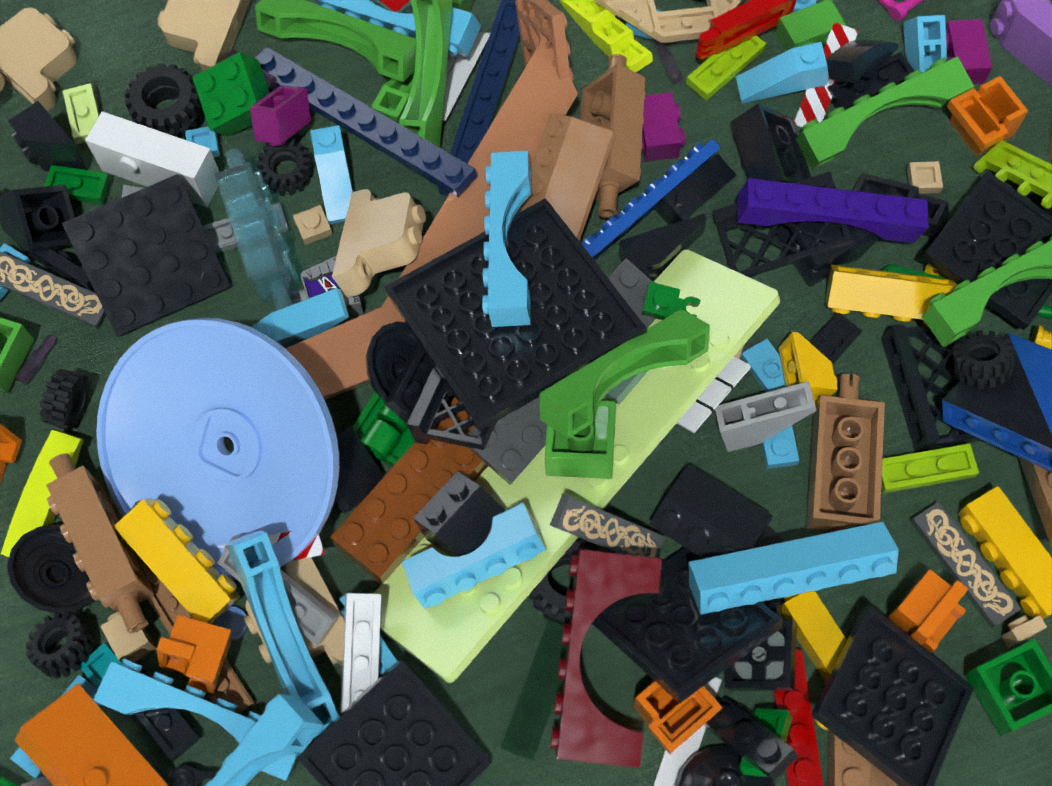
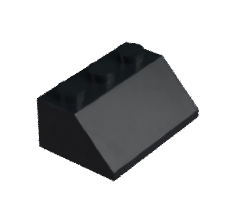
[731,103,811,184]
[649,464,773,559]

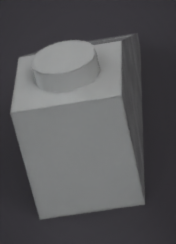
[715,381,817,452]

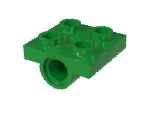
[352,392,415,467]

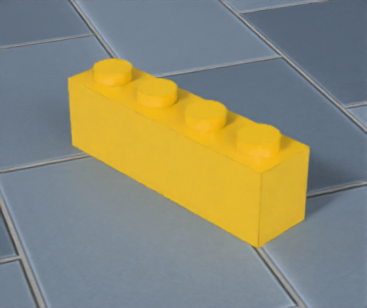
[825,264,957,323]
[958,486,1052,619]
[113,499,240,624]

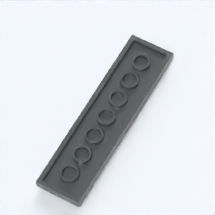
[467,258,656,485]

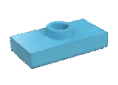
[740,339,786,392]

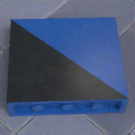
[942,333,1052,472]

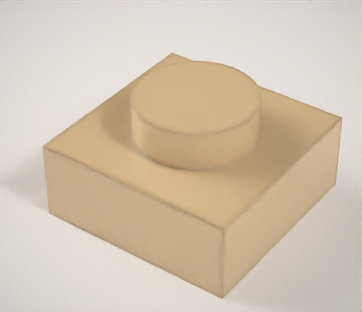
[907,161,943,194]
[293,205,333,245]
[1001,615,1047,649]

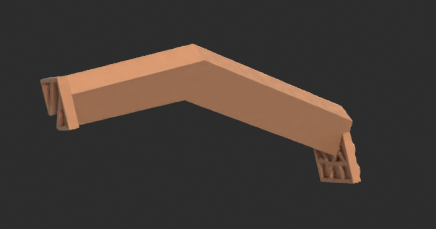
[285,0,578,400]

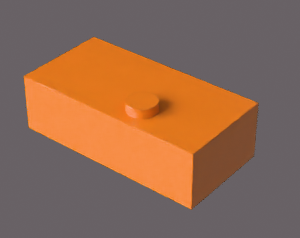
[14,683,168,786]

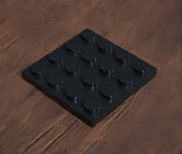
[921,171,1052,330]
[62,174,231,337]
[592,548,783,704]
[811,605,974,786]
[296,659,492,786]

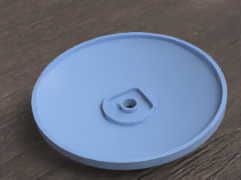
[96,318,339,580]

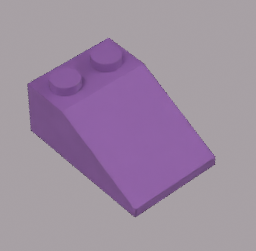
[990,0,1052,85]

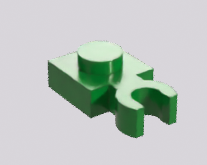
[641,281,701,320]

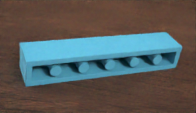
[689,522,899,614]

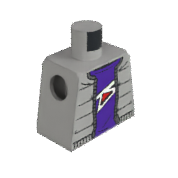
[287,256,364,318]

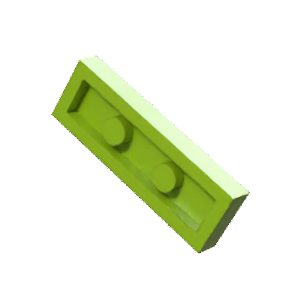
[686,35,767,101]
[881,443,979,493]

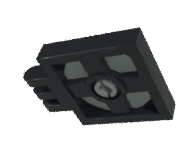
[725,599,797,691]

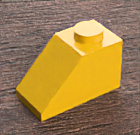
[778,332,838,404]

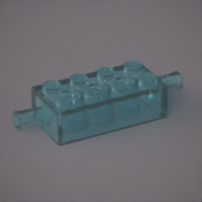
[215,148,299,311]

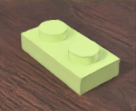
[63,83,100,144]

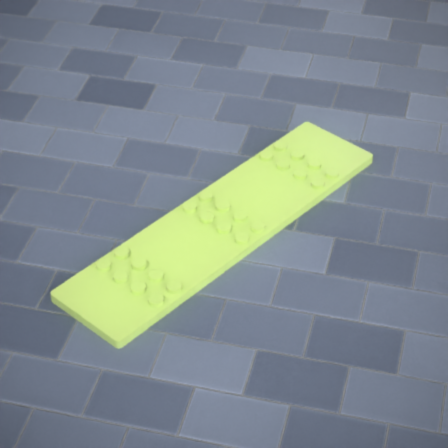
[373,250,780,683]

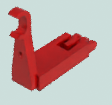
[696,0,796,59]

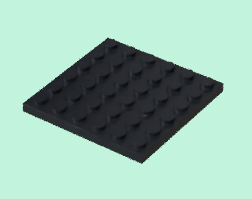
[384,198,647,431]

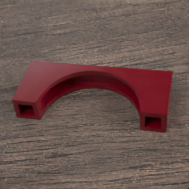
[550,549,662,768]

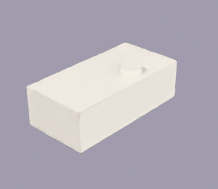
[85,111,222,208]

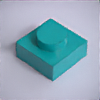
[79,643,122,689]

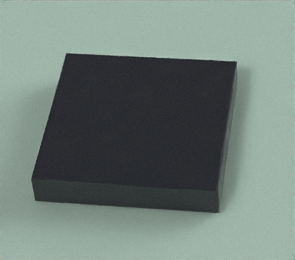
[334,426,384,514]

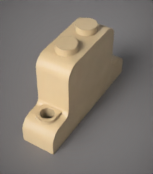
[158,0,251,72]
[0,8,77,112]
[332,189,426,298]
[244,557,344,666]

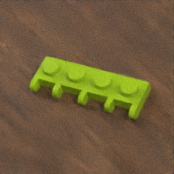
[974,140,1052,209]

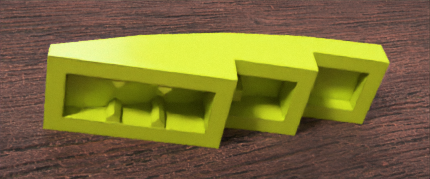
[559,0,653,73]
[1,429,84,557]

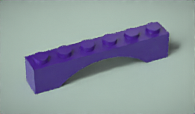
[737,178,929,243]

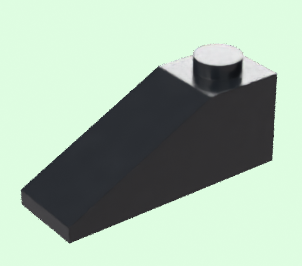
[654,153,737,225]
[618,213,707,281]

